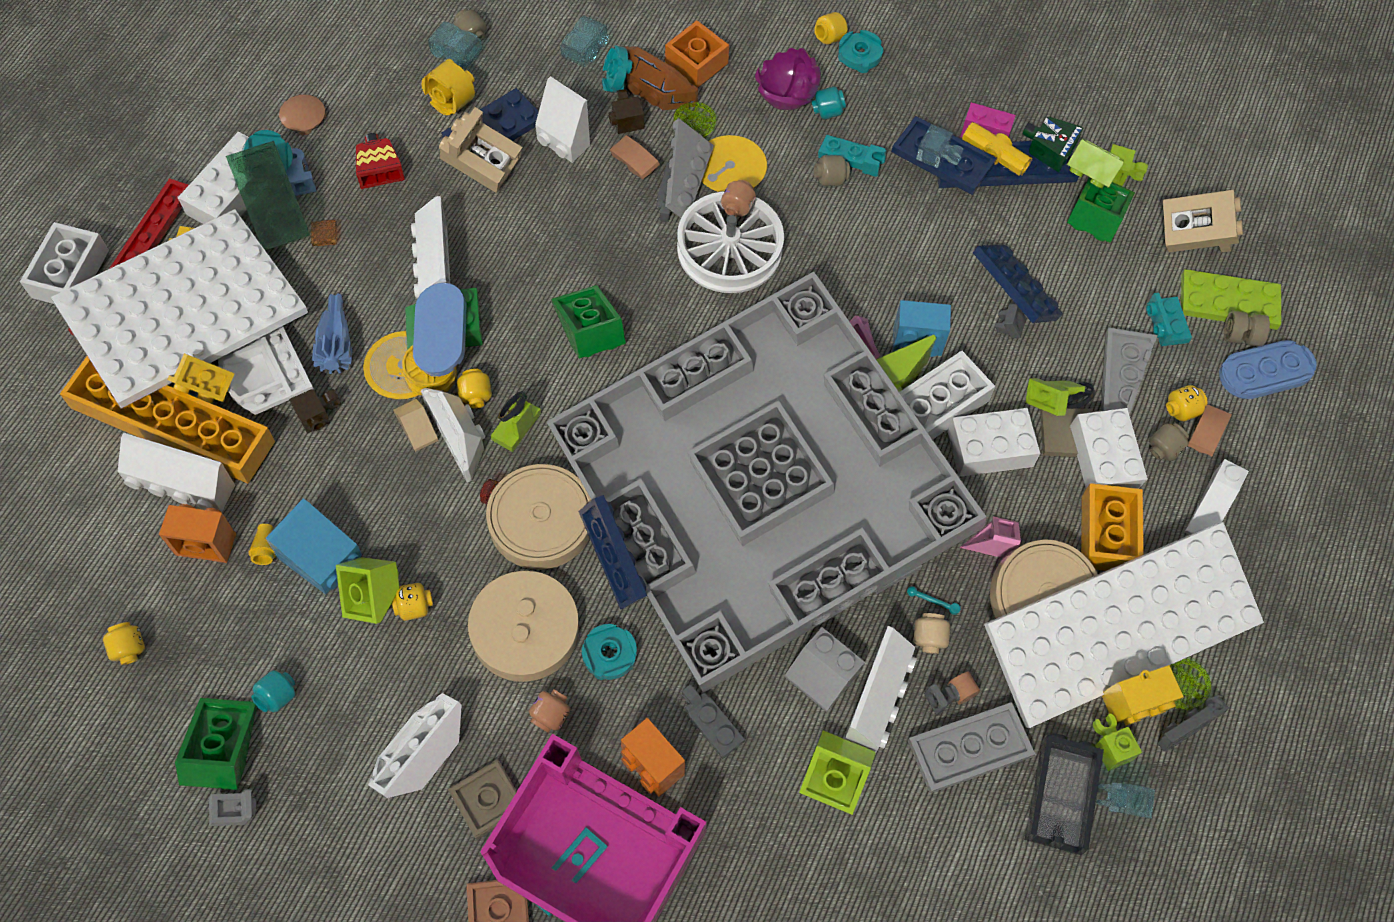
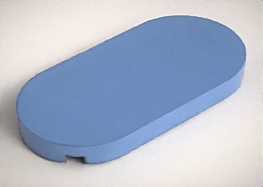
[413,283,466,376]
[1219,340,1317,399]

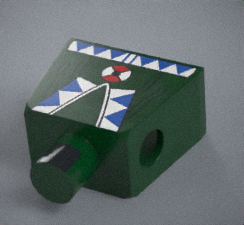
[1022,117,1084,172]

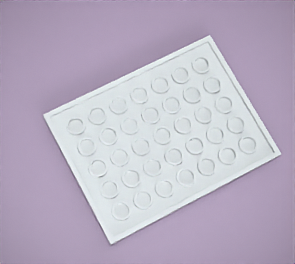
[51,209,308,408]

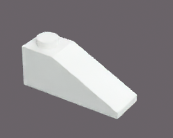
[1185,459,1249,535]

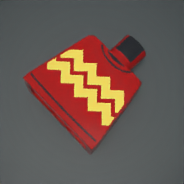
[356,133,405,189]

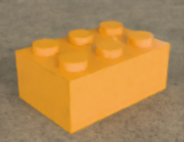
[1081,483,1143,571]

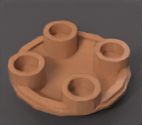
[279,95,327,135]

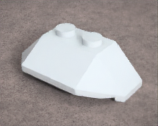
[421,388,485,483]
[368,693,462,798]

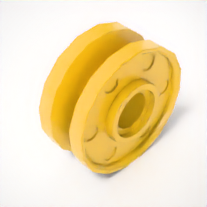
[402,345,457,396]

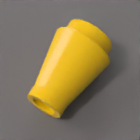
[248,524,276,565]

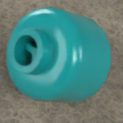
[811,86,846,120]
[251,670,295,712]

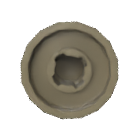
[1224,310,1270,347]

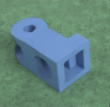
[286,148,317,196]

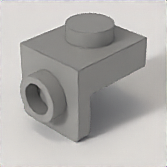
[209,789,256,826]

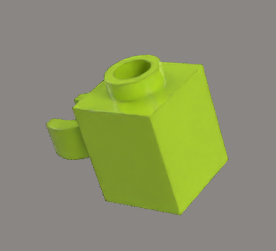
[1110,144,1148,186]
[1093,714,1142,771]

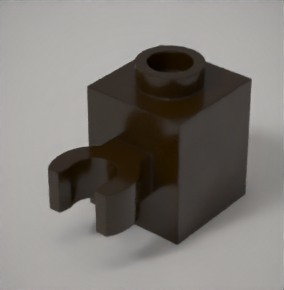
[608,89,644,134]
[289,389,341,434]

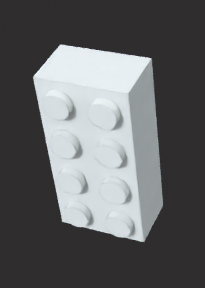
[178,132,274,224]

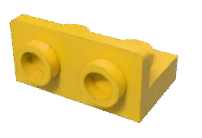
[167,353,235,403]

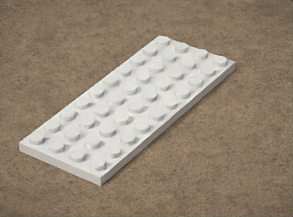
[984,522,1264,728]

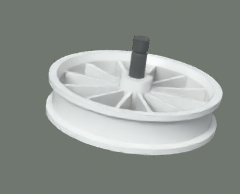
[677,191,784,293]

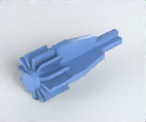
[312,294,352,374]

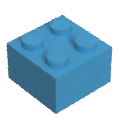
[892,300,951,357]

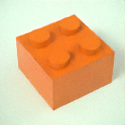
[665,20,729,88]
[159,504,236,563]
[620,718,685,797]

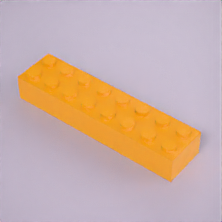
[60,356,275,484]

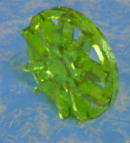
[673,102,716,138]
[1170,659,1211,710]

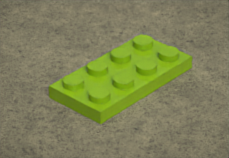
[1181,269,1281,330]

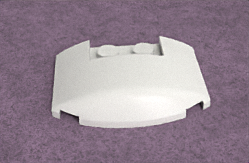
[218,326,313,415]

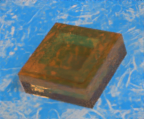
[311,220,337,246]

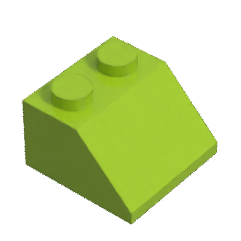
[336,557,399,624]
[799,731,876,815]

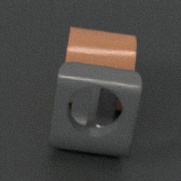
[924,671,981,716]

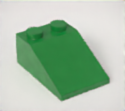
[1067,178,1135,243]
[551,285,626,359]
[405,288,483,350]
[175,698,257,790]

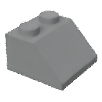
[784,627,865,712]

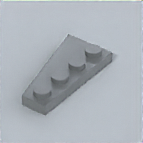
[665,118,714,218]
[1101,328,1158,415]

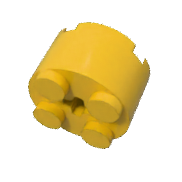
[421,59,475,116]

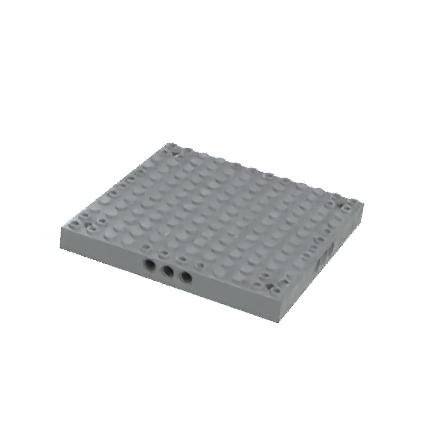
[546,272,986,693]

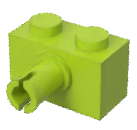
[1067,138,1124,188]

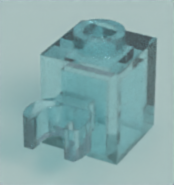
[916,124,964,168]
[1096,782,1155,819]

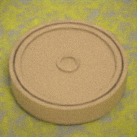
[486,464,591,570]
[990,540,1098,618]
[468,571,579,682]

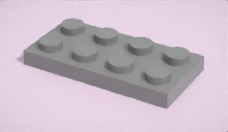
[908,702,1035,793]

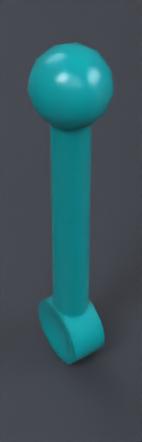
[907,586,961,615]

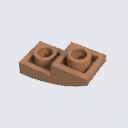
[610,135,660,179]
[1188,404,1232,456]

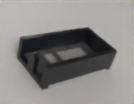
[1024,734,1104,855]

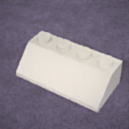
[411,196,451,299]
[899,351,995,440]
[118,433,235,512]
[845,626,917,752]

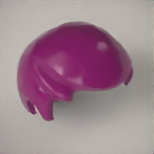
[755,47,821,110]

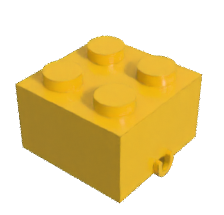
[1102,665,1183,726]

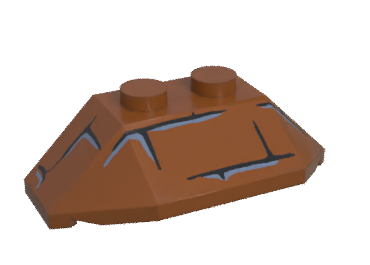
[625,46,698,110]

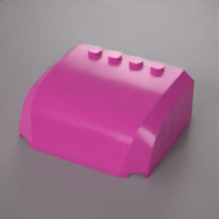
[480,734,707,922]

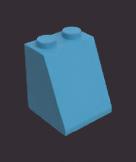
[265,498,362,594]

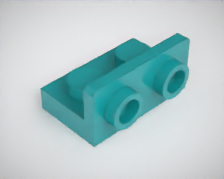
[1146,293,1192,347]

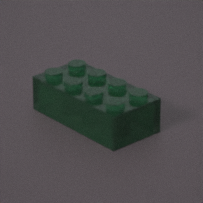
[226,141,310,250]

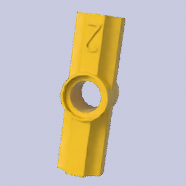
[962,122,1032,176]

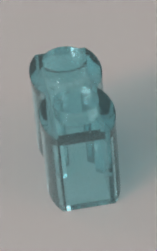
[560,16,609,67]
[428,22,482,68]

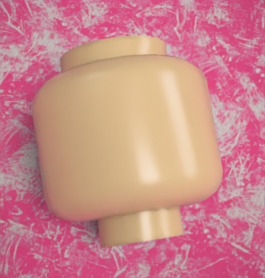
[914,613,950,654]

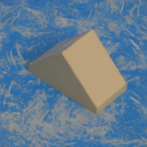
[393,399,439,452]

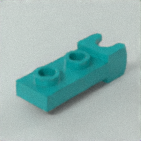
[818,135,886,177]

